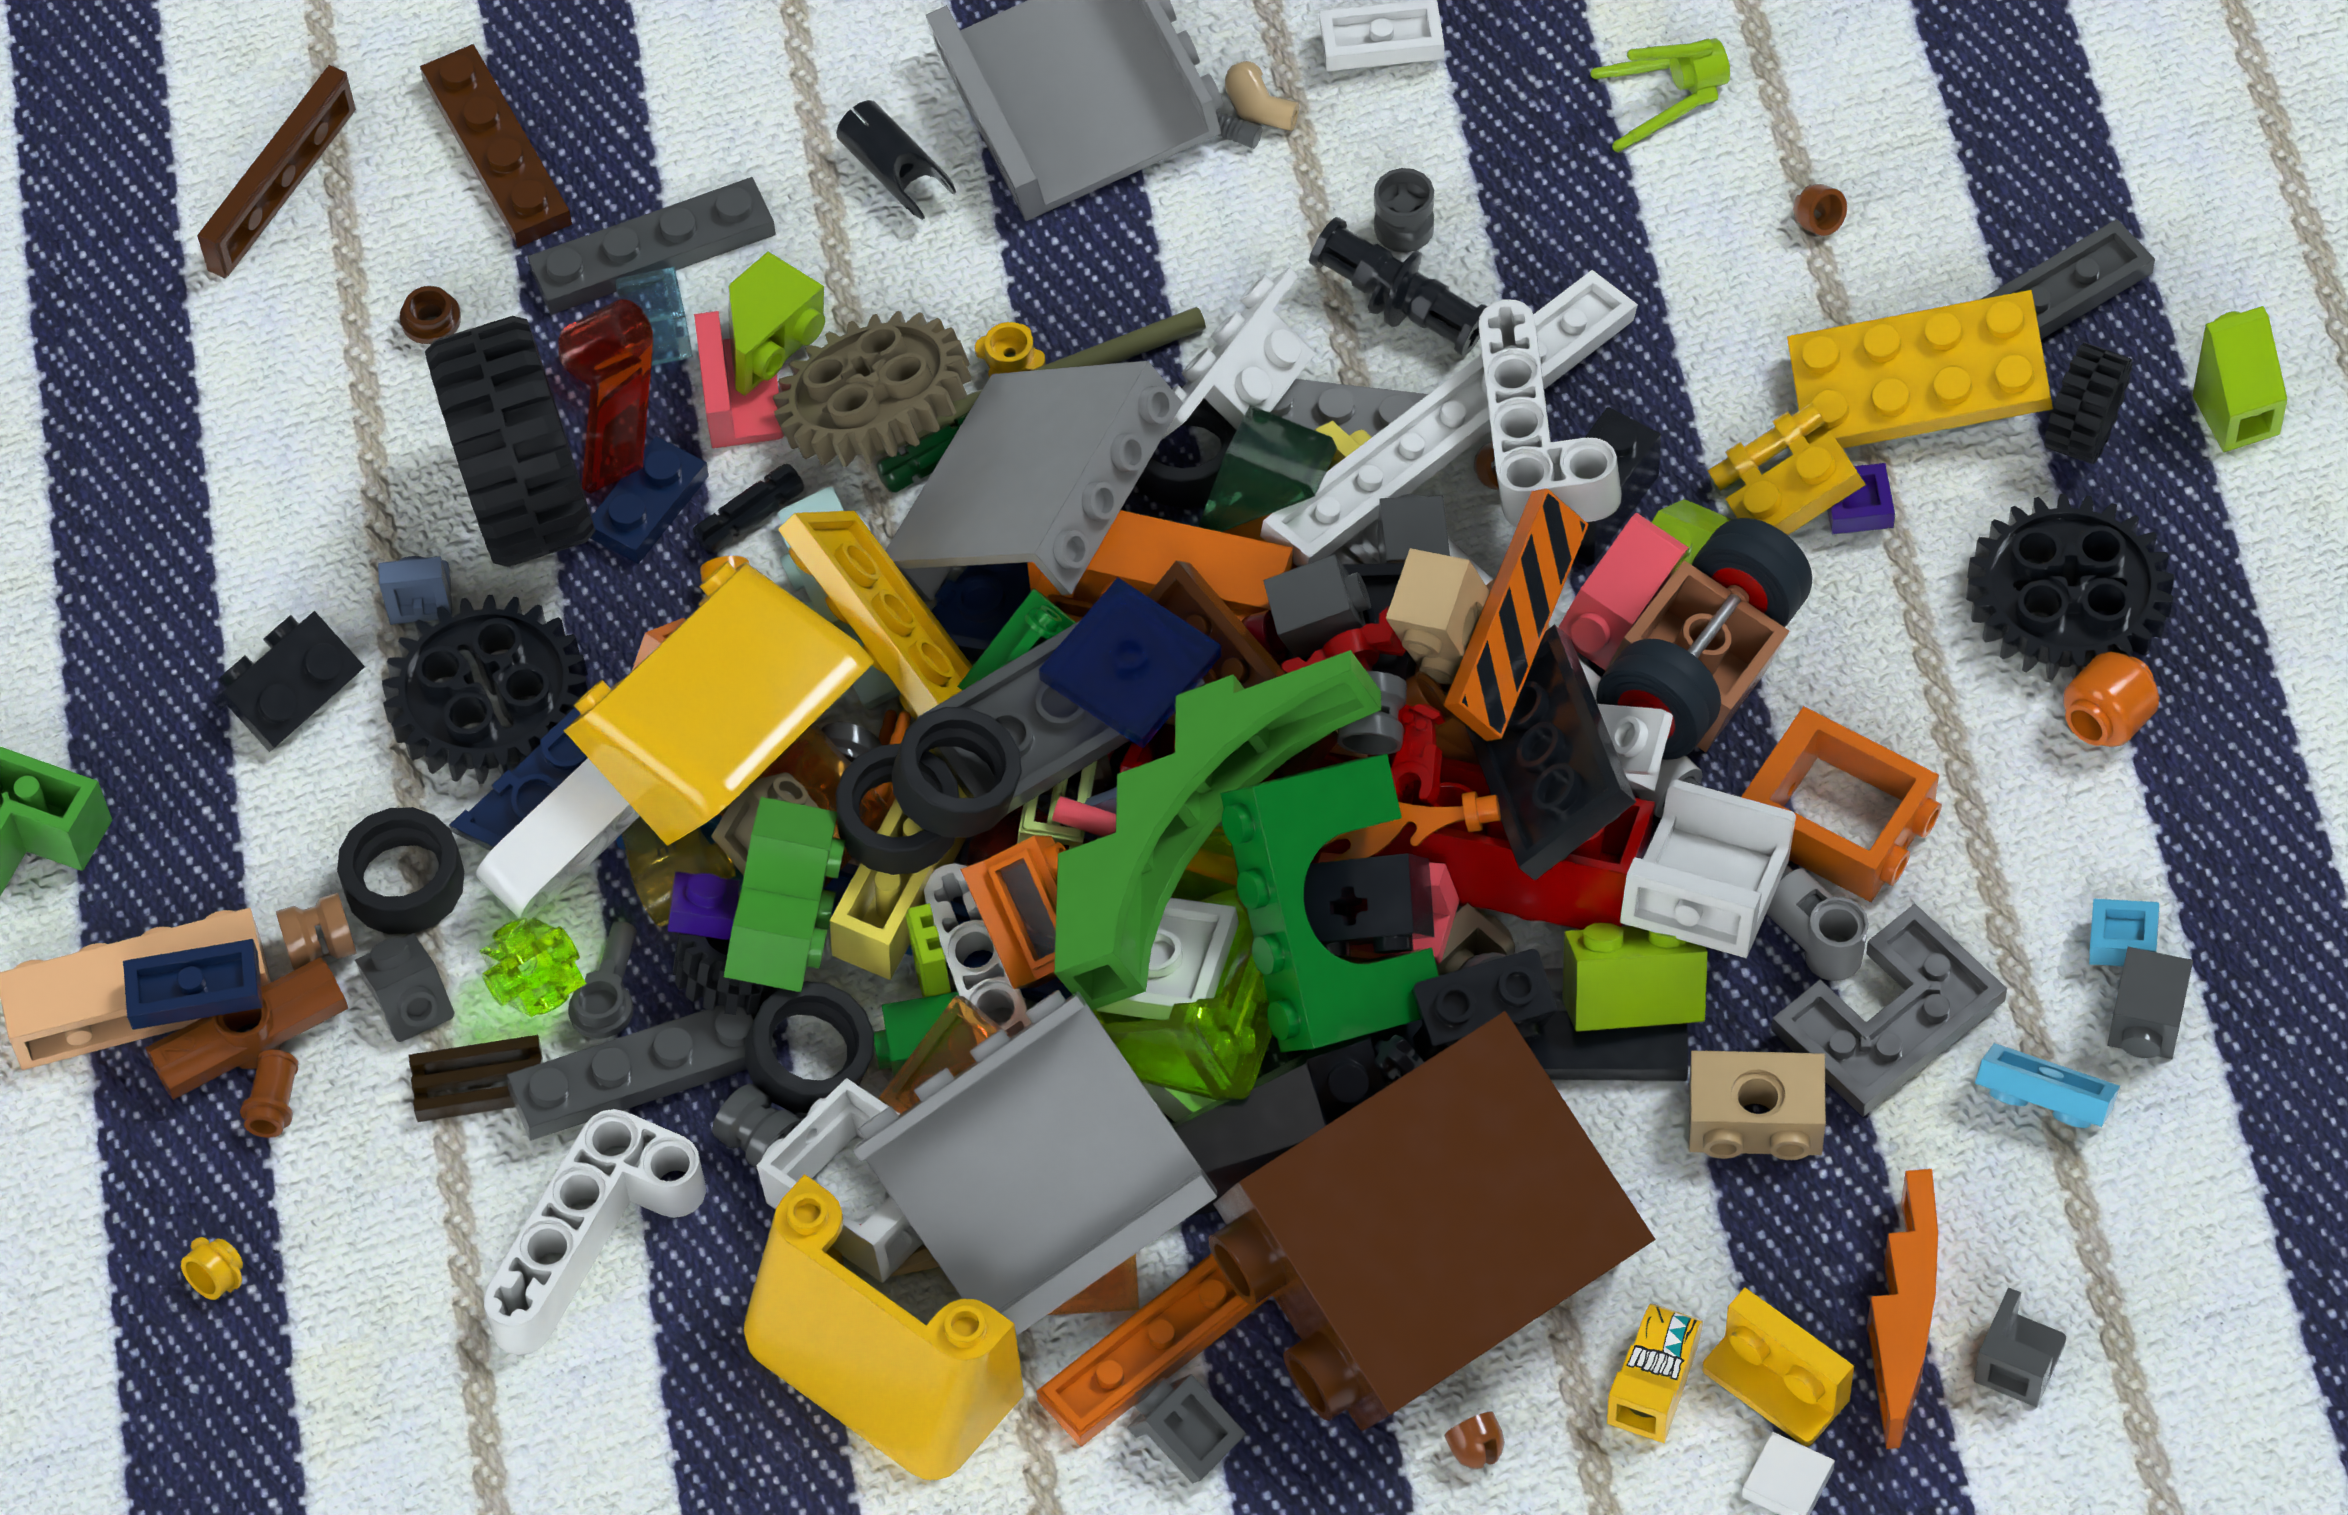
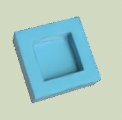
[2089,899,2159,966]

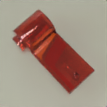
[558,299,653,494]

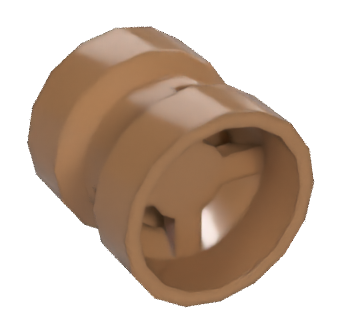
[276,892,357,970]

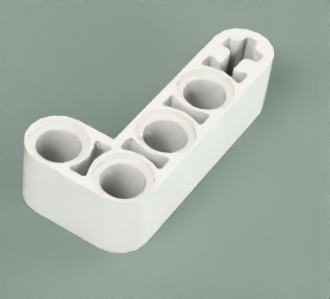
[1479,300,1622,527]
[476,758,640,921]
[924,863,1101,1045]
[483,1109,706,1355]

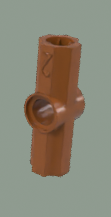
[145,957,348,1100]

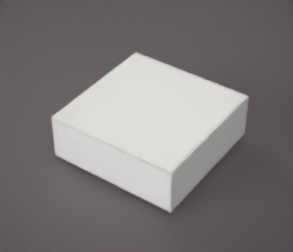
[1742,1432,1835,1515]

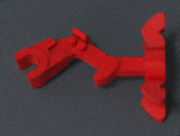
[1281,606,1446,807]

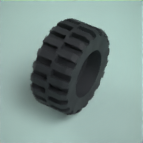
[425,316,595,567]

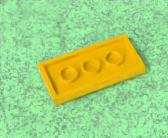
[1787,290,2053,449]
[778,511,973,720]

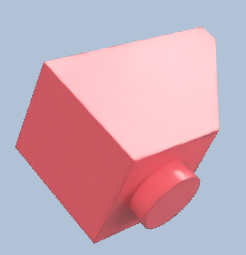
[1558,513,1689,671]

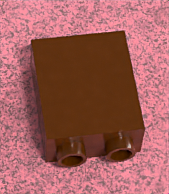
[1209,1011,1656,1432]

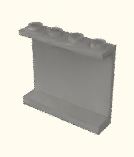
[925,0,1224,221]
[885,361,1183,602]
[853,990,1217,1336]

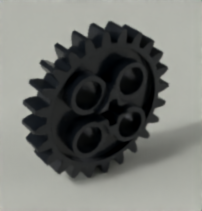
[1966,494,2174,680]
[382,595,589,784]

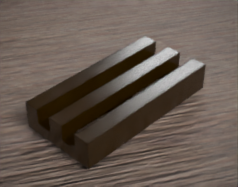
[409,1035,543,1122]

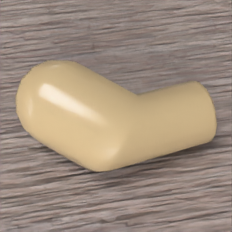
[1225,61,1299,131]

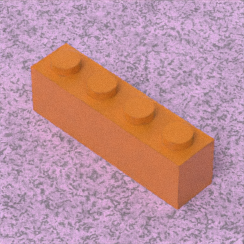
[1027,510,1293,621]

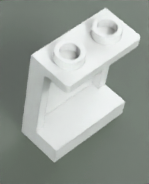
[1620,779,1796,958]

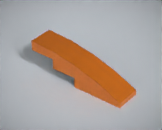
[1867,1169,1938,1449]

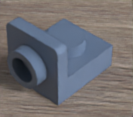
[378,556,452,625]

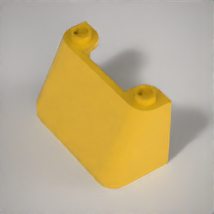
[563,561,874,846]
[744,1174,1024,1480]

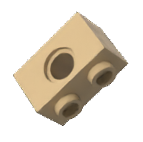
[1386,548,1490,684]
[1689,1051,1826,1160]

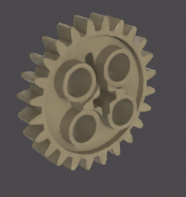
[773,311,971,467]

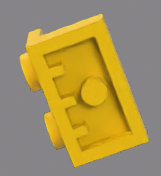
[1702,1287,1854,1447]

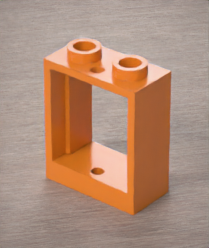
[1741,706,1942,903]

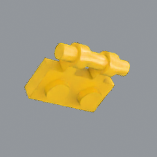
[1707,403,1866,535]

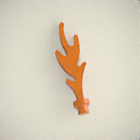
[1320,791,1501,861]

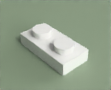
[1319,0,1444,72]

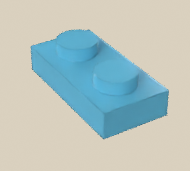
[1975,1043,2120,1128]

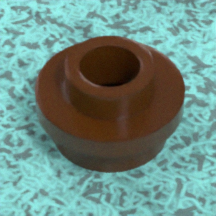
[400,286,461,344]

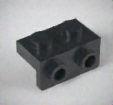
[212,611,365,752]
[1412,949,1558,1062]

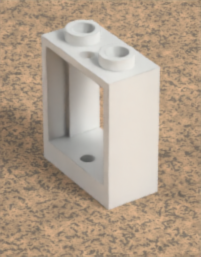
[756,1078,923,1283]

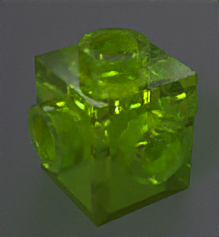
[479,917,587,1018]

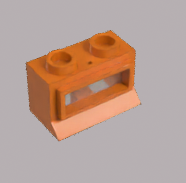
[960,836,1066,989]

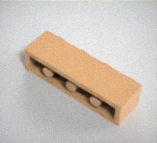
[0,908,271,1070]

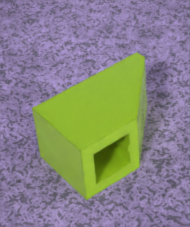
[729,251,825,396]
[2192,306,2288,453]

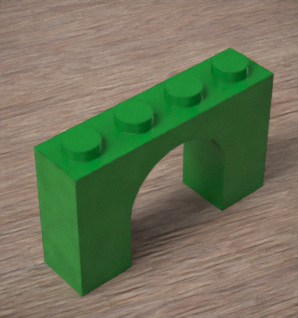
[1220,754,1439,1052]

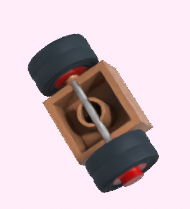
[1596,518,1812,760]

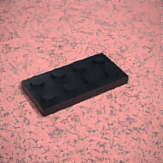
[1465,624,1636,880]

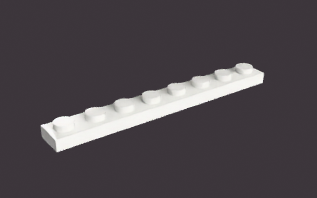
[1260,270,1638,566]

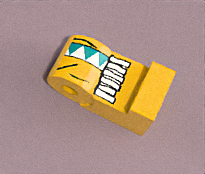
[1607,1303,1703,1444]

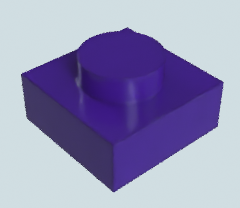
[1827,463,1895,534]
[668,871,740,940]

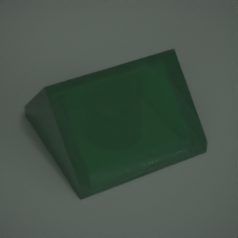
[1198,405,1337,532]

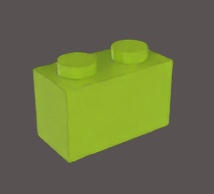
[1562,923,1708,1031]

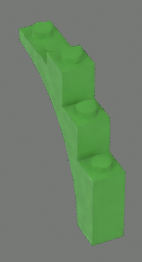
[1054,650,1381,1010]

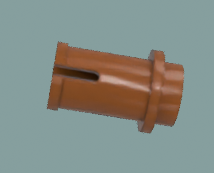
[240,1049,299,1138]

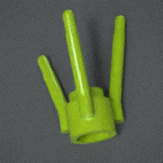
[1590,38,1730,152]

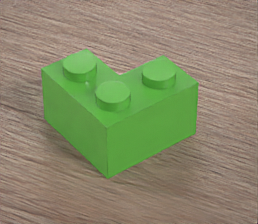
[0,747,112,896]
[724,797,846,992]

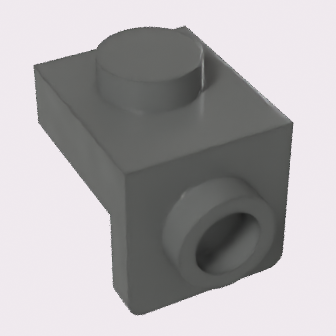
[355,933,455,1042]

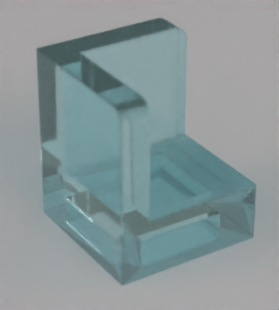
[615,267,693,366]

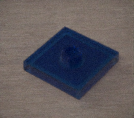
[1039,577,1222,748]

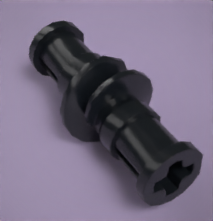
[1309,217,1488,356]

